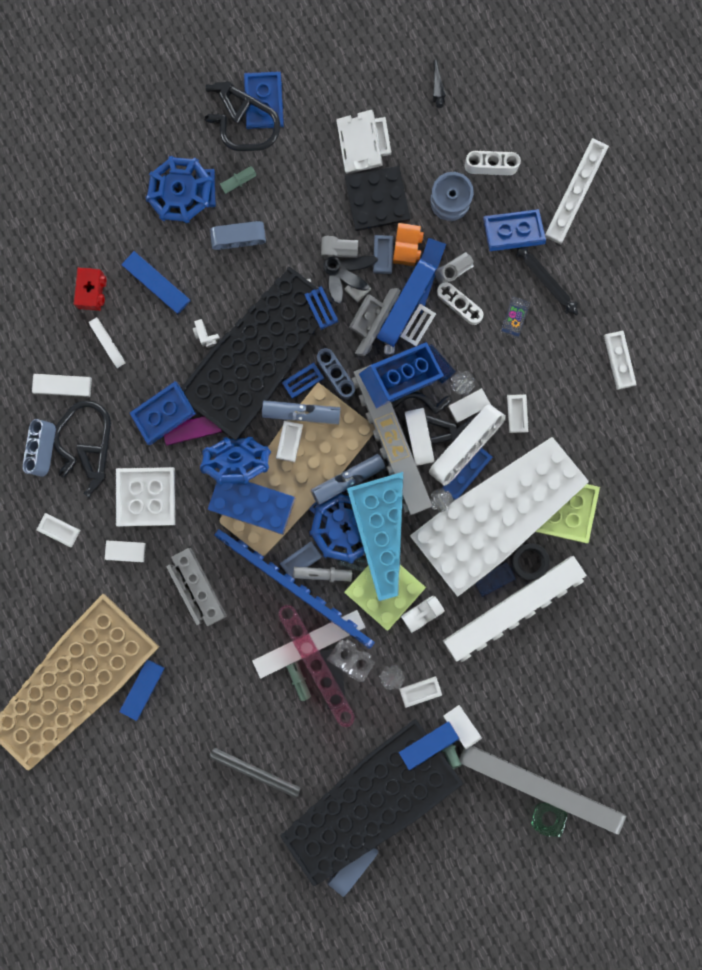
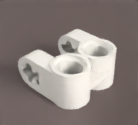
[401,596,445,633]

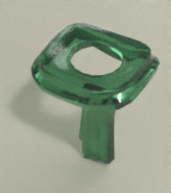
[531,803,567,838]

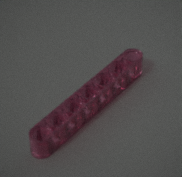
[279,605,355,727]

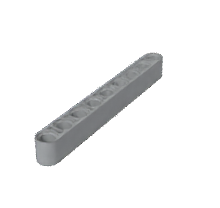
[459,746,627,835]

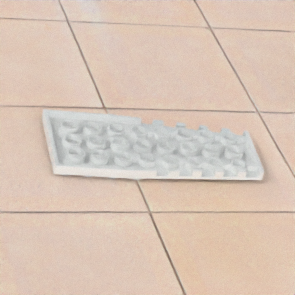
[410,437,589,597]

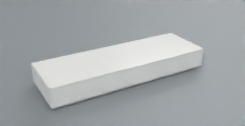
[604,331,636,390]
[32,374,92,397]

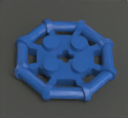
[145,156,213,223]
[200,437,271,484]
[309,493,365,564]

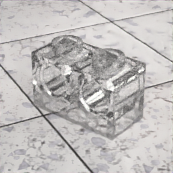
[327,639,376,682]

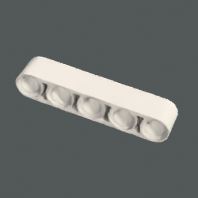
[429,404,505,486]

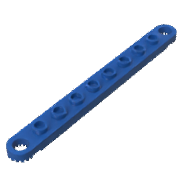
[214,529,375,649]

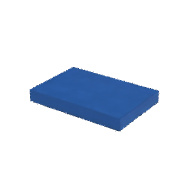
[244,72,284,129]
[483,209,546,251]
[130,382,196,445]

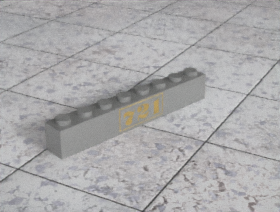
[351,365,432,516]

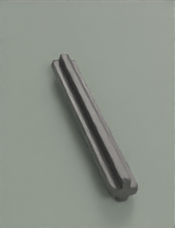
[210,748,301,798]

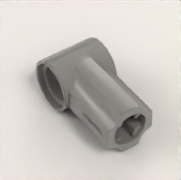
[321,236,358,259]
[435,252,474,283]

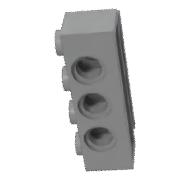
[166,548,227,626]

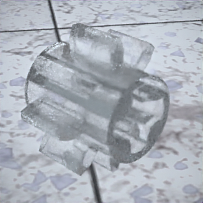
[451,371,475,395]
[430,488,454,512]
[379,665,405,690]

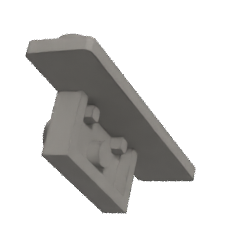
[349,288,401,356]

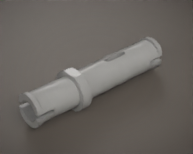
[293,567,352,583]

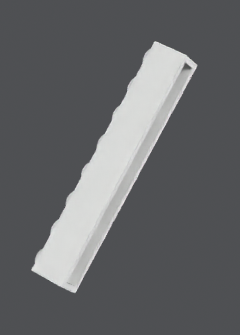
[443,556,587,662]

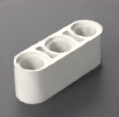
[464,151,521,175]
[405,408,434,466]

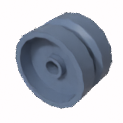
[430,172,474,221]

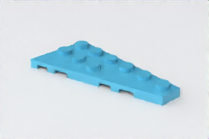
[347,472,404,601]

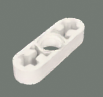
[437,282,483,325]
[89,317,125,368]

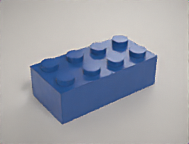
[359,342,444,408]
[207,482,296,535]

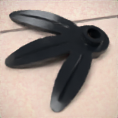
[323,256,378,304]

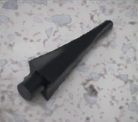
[432,60,446,108]

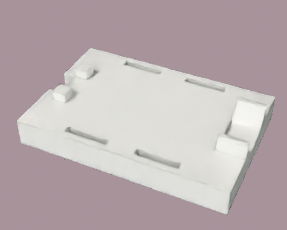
[336,110,383,174]

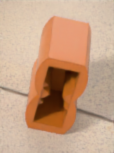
[392,223,424,266]

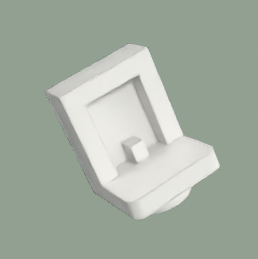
[193,319,220,348]

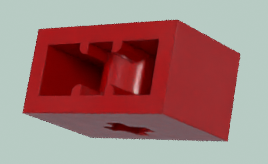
[74,267,107,311]

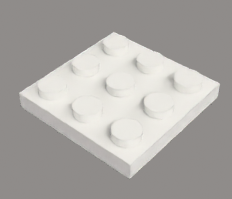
[116,467,175,527]

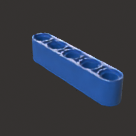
[377,259,437,347]

